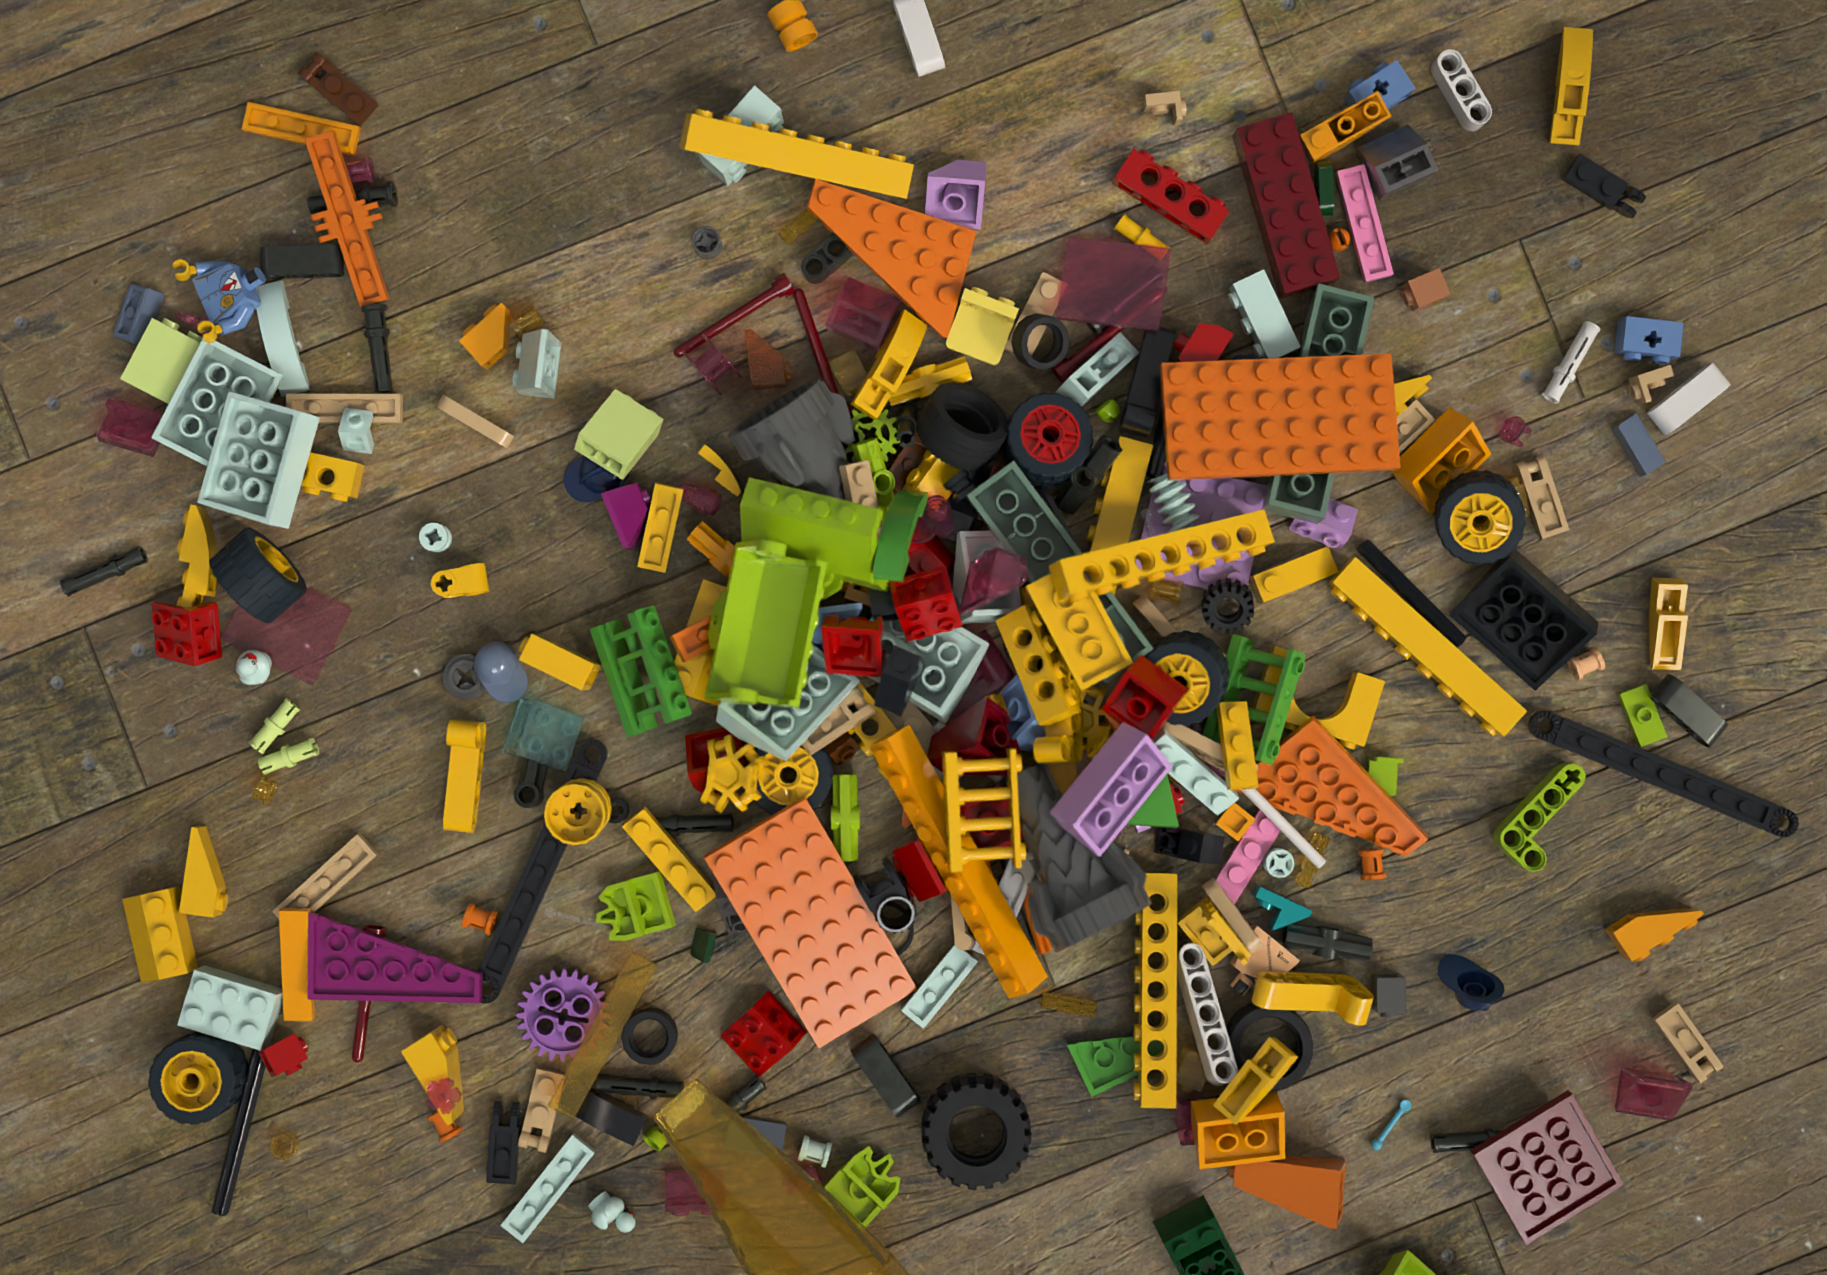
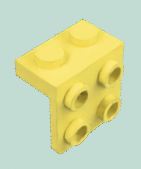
[946,287,1019,365]

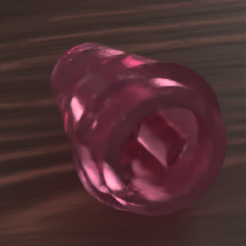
[680,483,722,516]

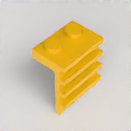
[1177,896,1251,966]

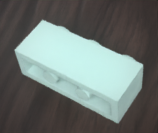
[1228,270,1301,359]

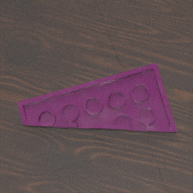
[308,912,483,1003]

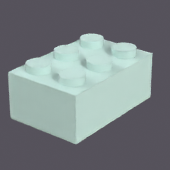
[698,86,784,186]
[177,965,283,1050]

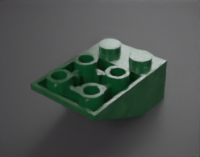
[1153,1195,1244,1275]

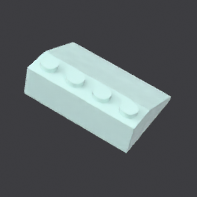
[151,339,284,466]
[197,391,320,529]
[868,617,989,724]
[716,645,860,761]

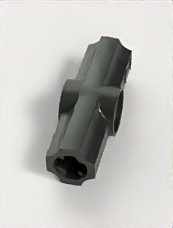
[1054,434,1122,515]
[1282,923,1373,963]

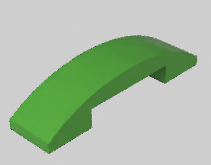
[873,490,929,581]

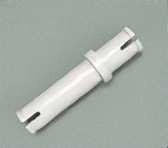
[1542,321,1601,404]

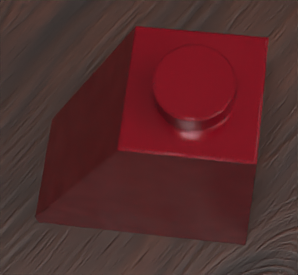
[927,697,1020,776]

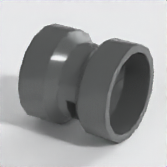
[692,226,722,260]

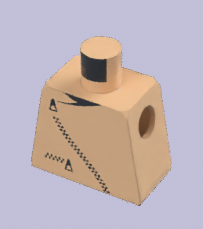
[1230,923,1300,996]

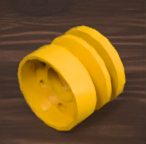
[544,778,612,845]

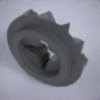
[443,654,485,700]

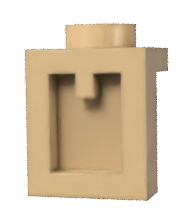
[1142,91,1187,126]
[1628,365,1674,405]

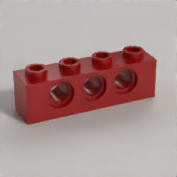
[1112,148,1229,245]

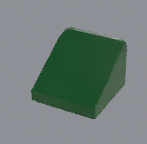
[690,928,717,963]

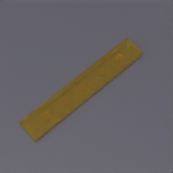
[548,951,657,1119]

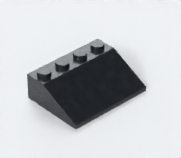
[1450,549,1599,691]

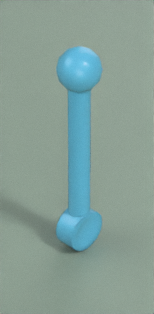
[1371,1099,1411,1150]

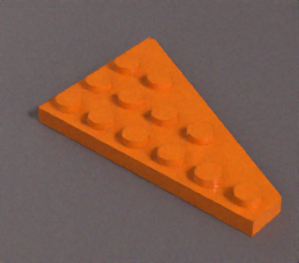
[806,179,977,339]
[1235,716,1428,857]

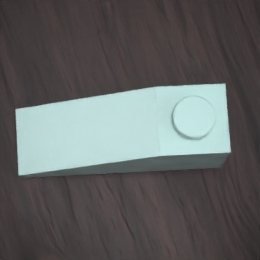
[1055,332,1139,406]

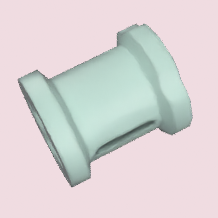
[798,1135,832,1168]

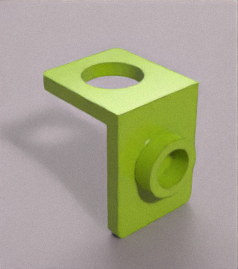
[1368,756,1404,796]

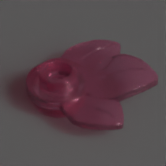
[912,495,954,543]

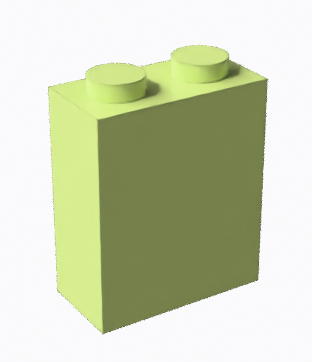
[120,317,203,404]
[574,389,664,480]

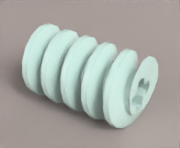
[1146,474,1200,533]

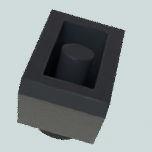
[874,645,925,717]

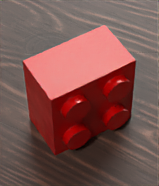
[960,780,1023,848]

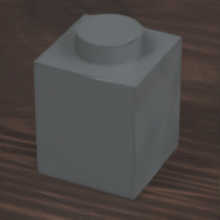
[1371,974,1406,1017]

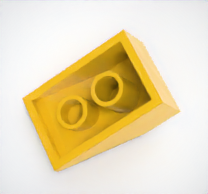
[401,1024,464,1126]

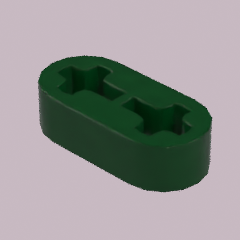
[1314,162,1334,216]

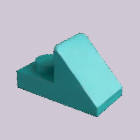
[1251,884,1312,930]

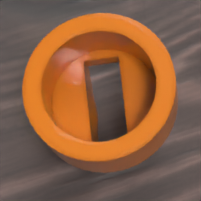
[1328,228,1351,252]

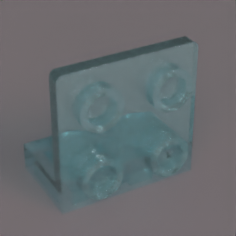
[502,699,583,772]

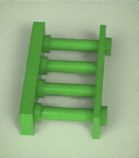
[1203,634,1306,765]

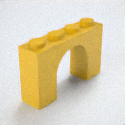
[1251,646,1385,750]

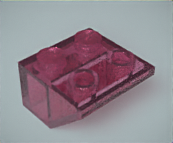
[825,277,902,352]

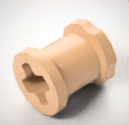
[1567,647,1605,681]

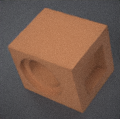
[1401,268,1451,312]

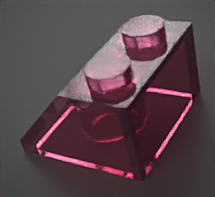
[958,546,1028,616]

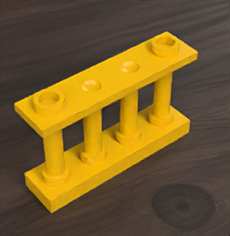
[942,748,1026,872]

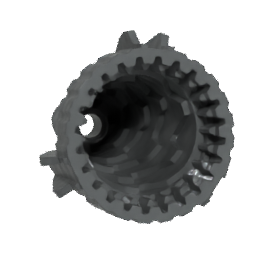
[728,379,856,501]
[1006,764,1152,953]

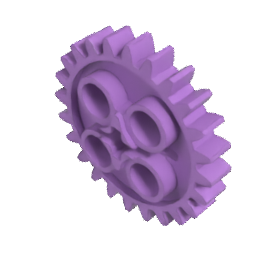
[516,967,611,1062]

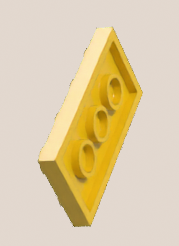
[1025,571,1133,691]

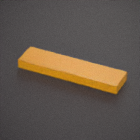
[241,102,361,156]
[279,908,315,1021]

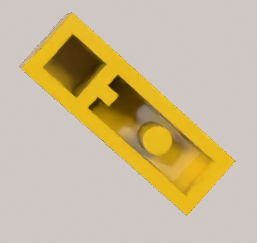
[1249,546,1338,604]
[179,825,228,918]

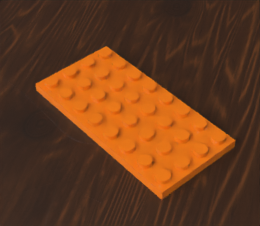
[1160,354,1401,481]
[703,796,918,1048]

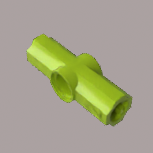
[852,438,895,525]
[831,774,860,861]

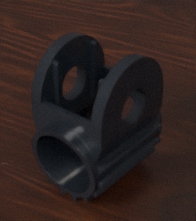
[852,856,917,935]

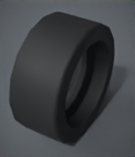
[1011,313,1070,370]
[621,1007,678,1065]

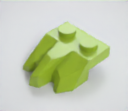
[596,871,676,941]
[819,1146,901,1231]

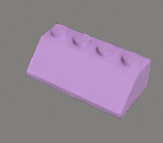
[1050,722,1172,857]

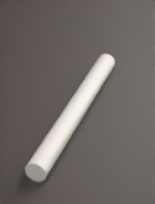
[1241,789,1326,869]

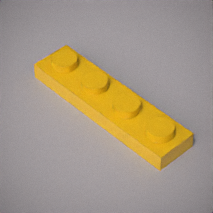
[622,806,716,912]

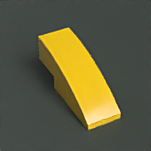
[1649,578,1688,670]
[1213,1037,1298,1125]

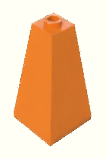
[1229,1155,1346,1229]

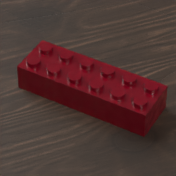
[1232,112,1340,299]

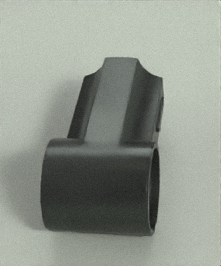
[514,751,550,808]

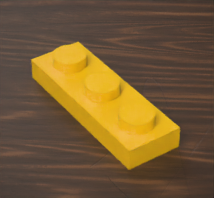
[637,482,684,573]
[1216,701,1259,790]

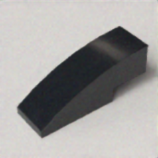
[559,1079,648,1146]

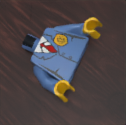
[173,260,266,343]

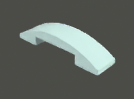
[256,280,311,398]

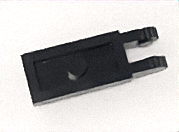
[1562,153,1646,219]
[486,1101,521,1185]

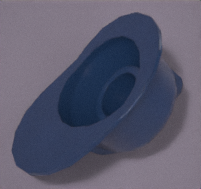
[564,455,629,502]
[1437,955,1505,1011]

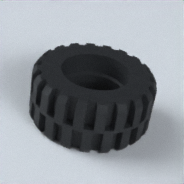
[921,1073,1032,1190]

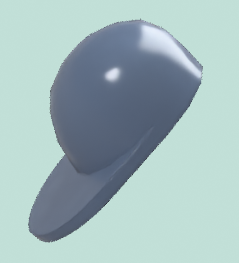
[474,641,528,703]

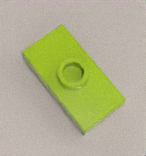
[1617,684,1667,747]

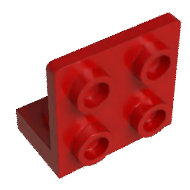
[889,566,963,641]
[151,601,222,666]
[721,991,807,1077]

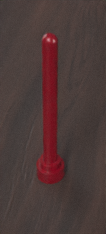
[673,272,796,358]
[793,288,852,414]
[1051,288,1164,383]
[352,925,387,1063]

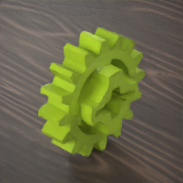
[840,409,900,463]

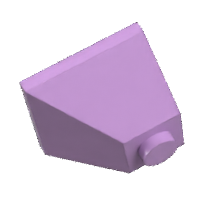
[925,160,986,229]

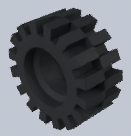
[1201,578,1254,634]

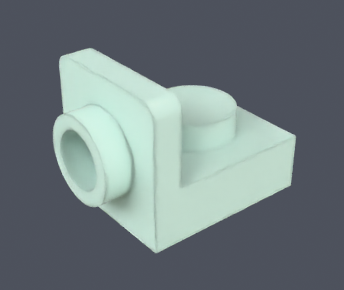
[338,408,374,454]

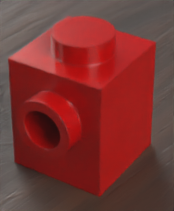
[258,1033,308,1078]

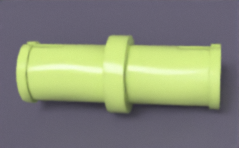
[248,698,301,754]
[258,738,319,775]

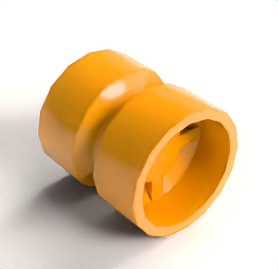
[767,0,818,52]

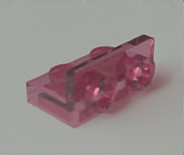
[665,1169,725,1216]

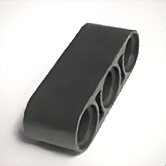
[801,233,854,284]
[260,244,344,279]
[1649,674,1728,748]
[850,1033,922,1118]

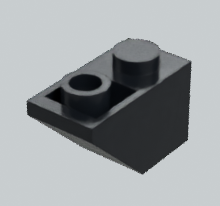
[1154,827,1225,865]

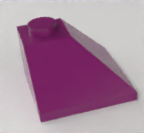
[601,483,652,551]

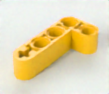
[1033,651,1083,765]
[443,719,487,833]
[1251,971,1374,1026]

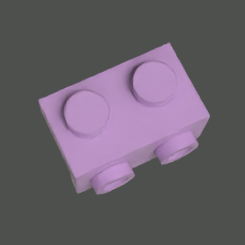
[1289,498,1358,550]

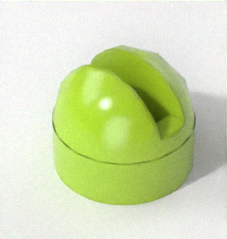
[1095,398,1120,423]
[642,1126,668,1152]

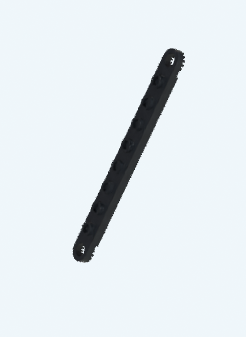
[1528,711,1799,837]
[478,739,608,1004]

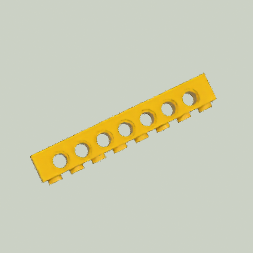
[1049,509,1275,602]
[1133,873,1177,1108]

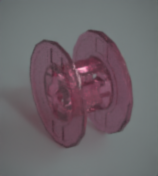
[682,334,742,396]

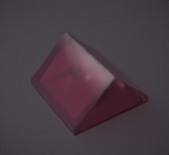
[1615,1067,1692,1121]

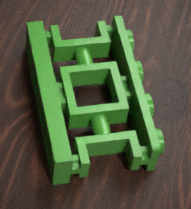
[590,606,692,738]

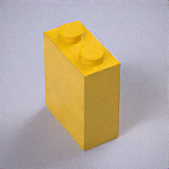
[518,634,602,690]

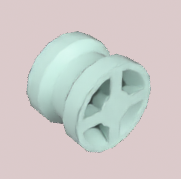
[419,523,452,552]
[1262,847,1294,878]

